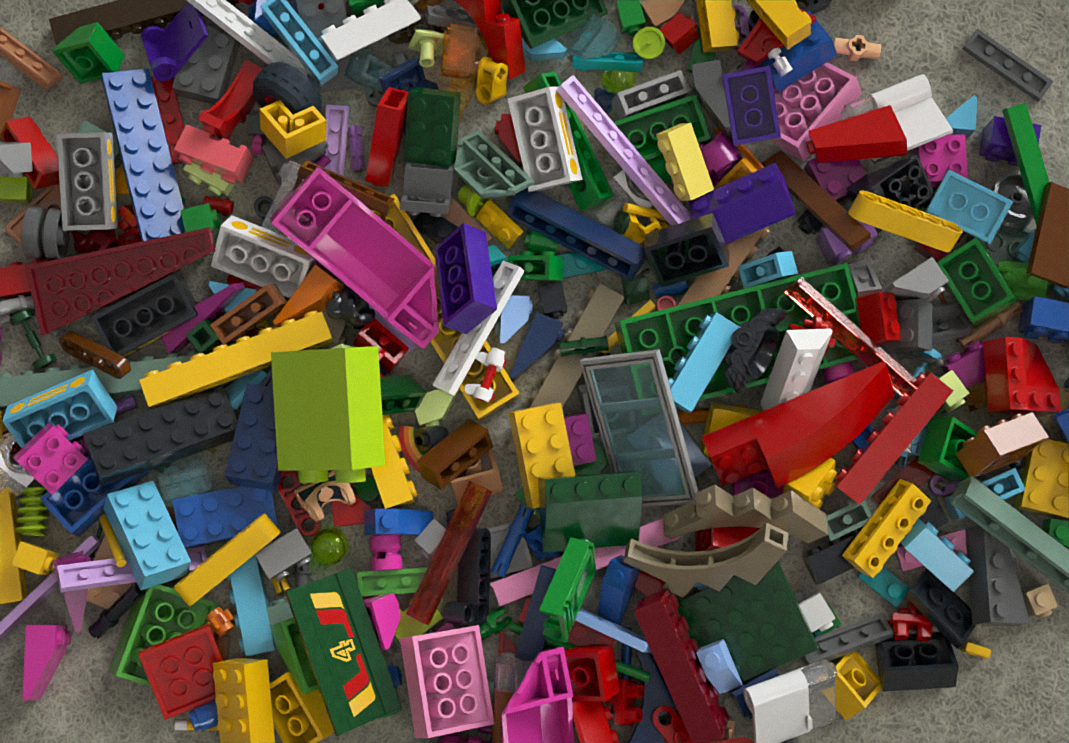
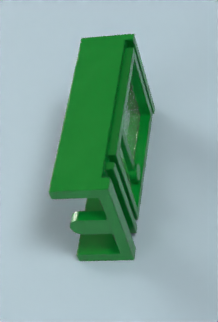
[539,537,596,643]

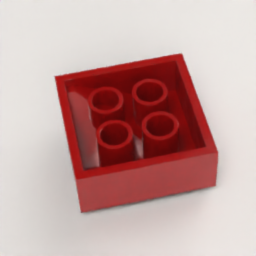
[983,337,1061,415]

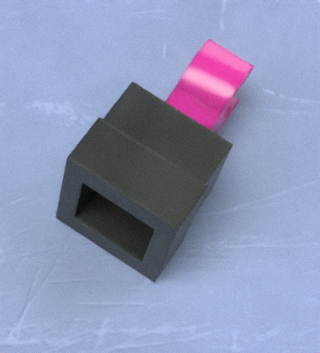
[246,115,266,154]

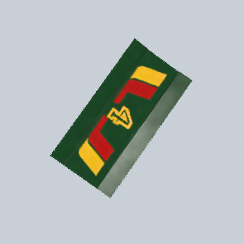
[285,567,402,736]

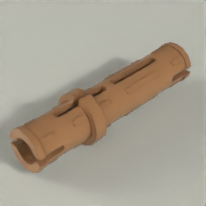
[956,302,1023,351]

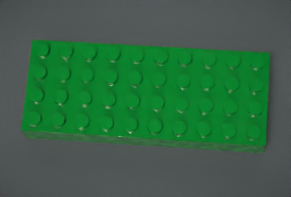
[614,263,872,416]

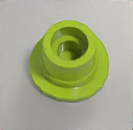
[633,27,665,59]
[457,184,491,217]

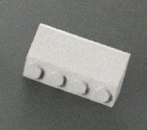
[318,0,421,62]
[760,329,832,411]

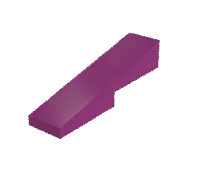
[161,283,245,354]

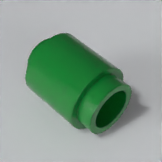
[523,230,558,255]

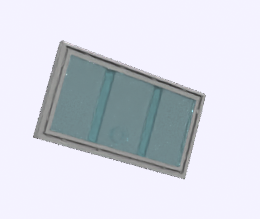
[580,349,698,507]

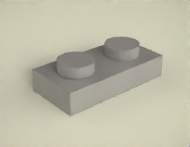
[848,261,882,298]

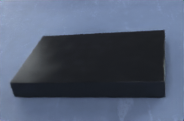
[904,568,976,649]

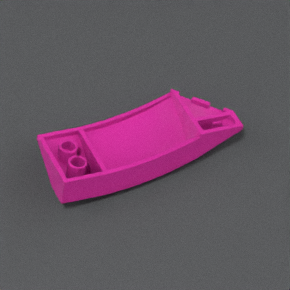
[270,167,439,350]
[501,647,575,743]

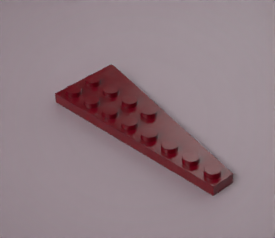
[25,228,216,335]

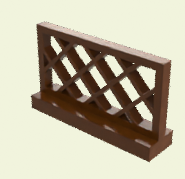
[292,160,395,221]

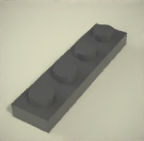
[962,28,1054,102]
[801,613,894,669]

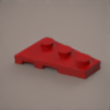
[737,8,816,66]

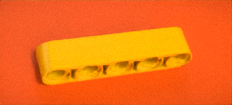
[848,190,963,252]
[173,513,281,606]

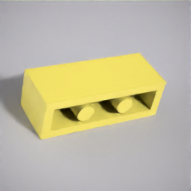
[656,123,714,201]

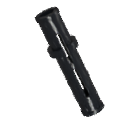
[88,582,145,639]

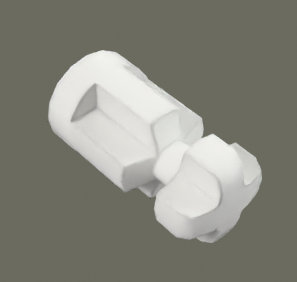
[768,48,793,77]

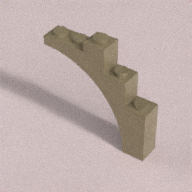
[663,484,828,543]
[623,522,788,598]

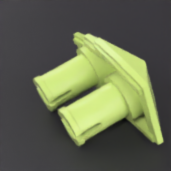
[408,30,467,73]

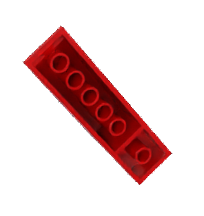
[702,361,895,489]

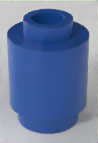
[188,700,218,732]

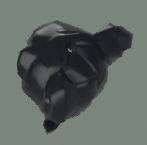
[325,287,376,330]

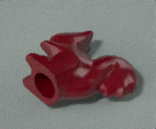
[71,229,119,254]

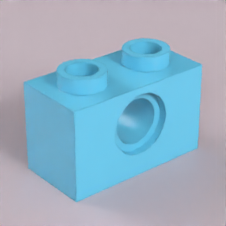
[738,251,798,289]

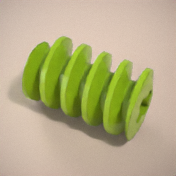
[16,487,49,537]

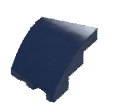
[379,57,439,135]

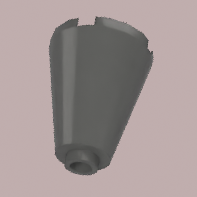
[260,141,329,187]

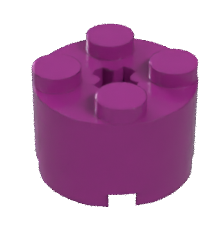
[699,132,744,187]

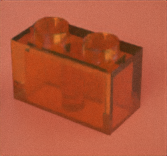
[441,24,480,80]

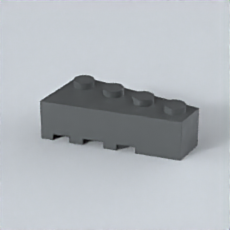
[965,525,1031,626]

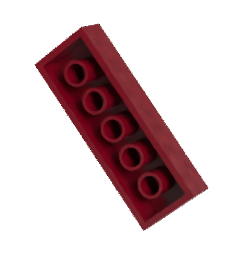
[634,588,729,743]

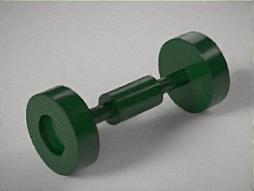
[9,309,57,371]

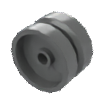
[991,172,1034,233]
[22,205,70,260]

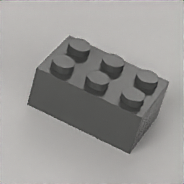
[172,26,240,105]

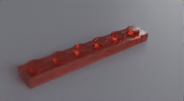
[406,481,492,625]

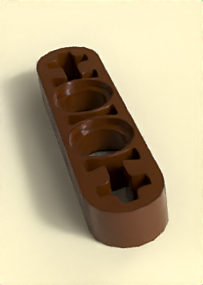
[59,331,131,379]

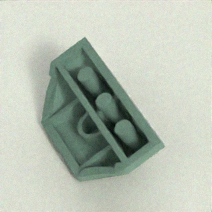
[454,130,534,199]

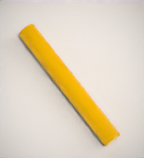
[623,203,667,222]
[99,514,126,567]

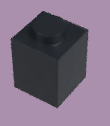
[538,281,567,319]

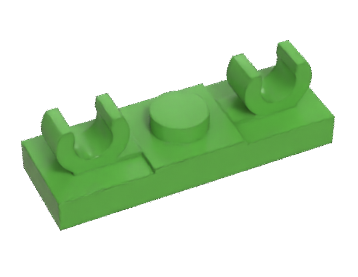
[357,567,432,597]

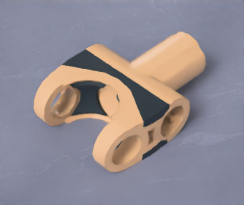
[294,470,356,522]

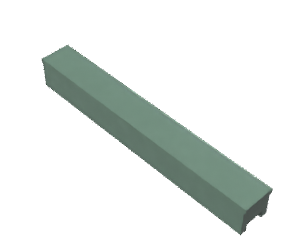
[950,476,1069,593]

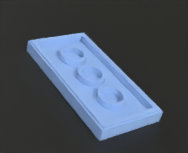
[576,608,652,653]

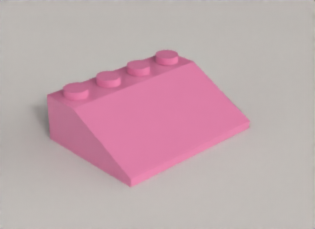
[771,62,862,162]
[400,625,495,738]

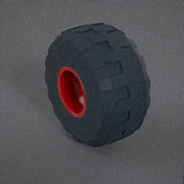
[253,62,322,115]

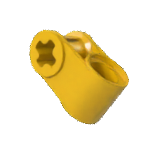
[476,56,508,105]

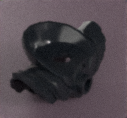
[724,308,788,395]

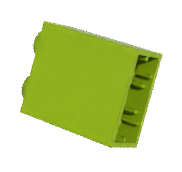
[271,346,385,483]

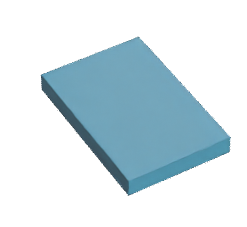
[925,169,1014,244]

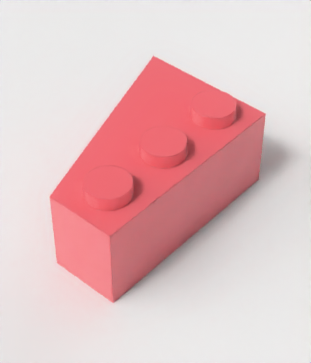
[174,124,254,184]

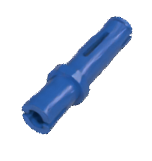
[490,504,534,577]

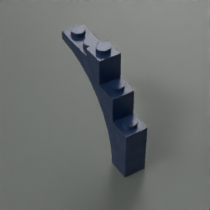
[627,648,677,743]

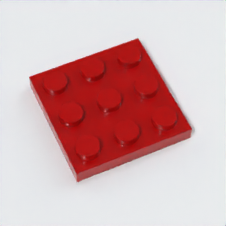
[138,623,223,720]

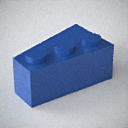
[761,10,837,93]

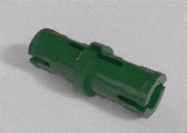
[559,335,609,357]

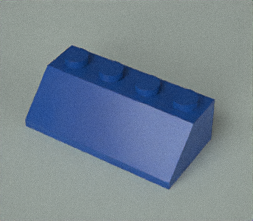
[40,455,151,537]

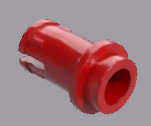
[202,195,234,216]

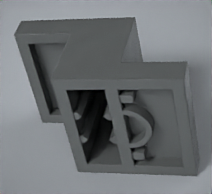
[400,162,455,217]

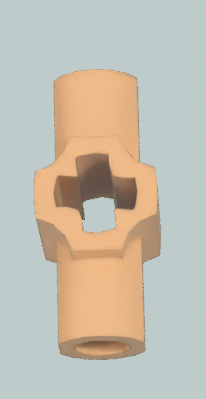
[833,35,881,62]

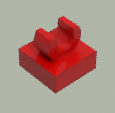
[118,205,138,232]

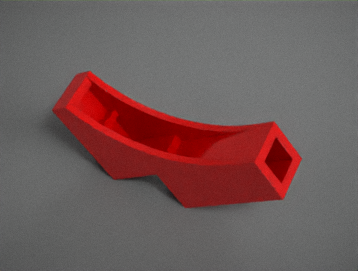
[454,0,526,80]
[198,59,263,140]

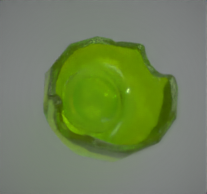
[600,71,637,94]
[311,527,349,565]

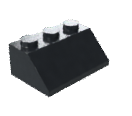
[876,632,959,692]

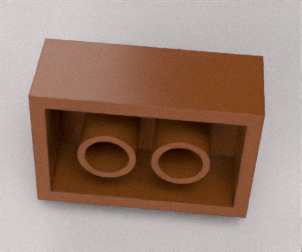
[956,412,1048,478]

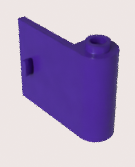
[141,2,208,81]

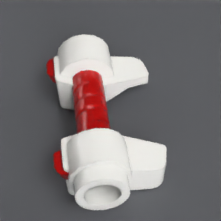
[465,347,507,403]

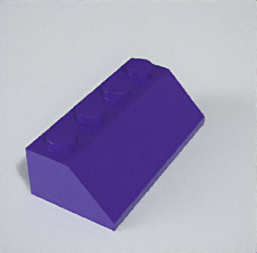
[688,163,796,244]

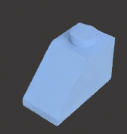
[495,294,533,343]
[696,639,743,694]

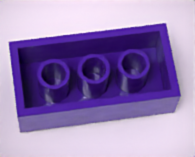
[434,223,497,334]

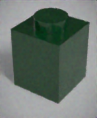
[186,320,222,354]

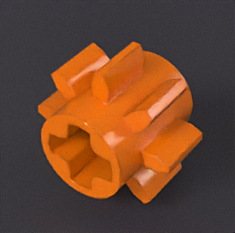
[205,607,235,637]

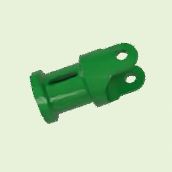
[469,606,512,642]

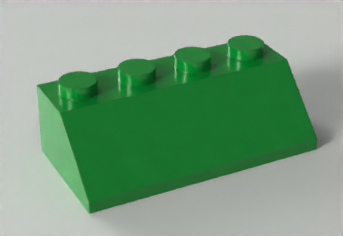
[613,94,711,169]

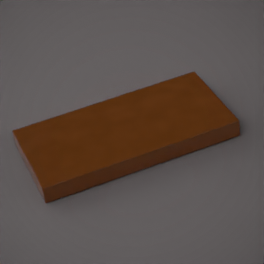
[1026,182,1069,289]

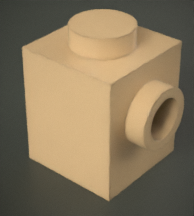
[1022,584,1058,618]

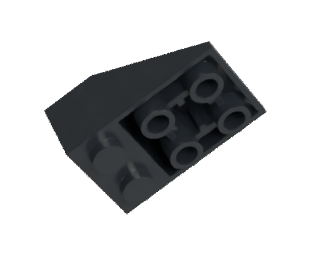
[846,155,935,233]

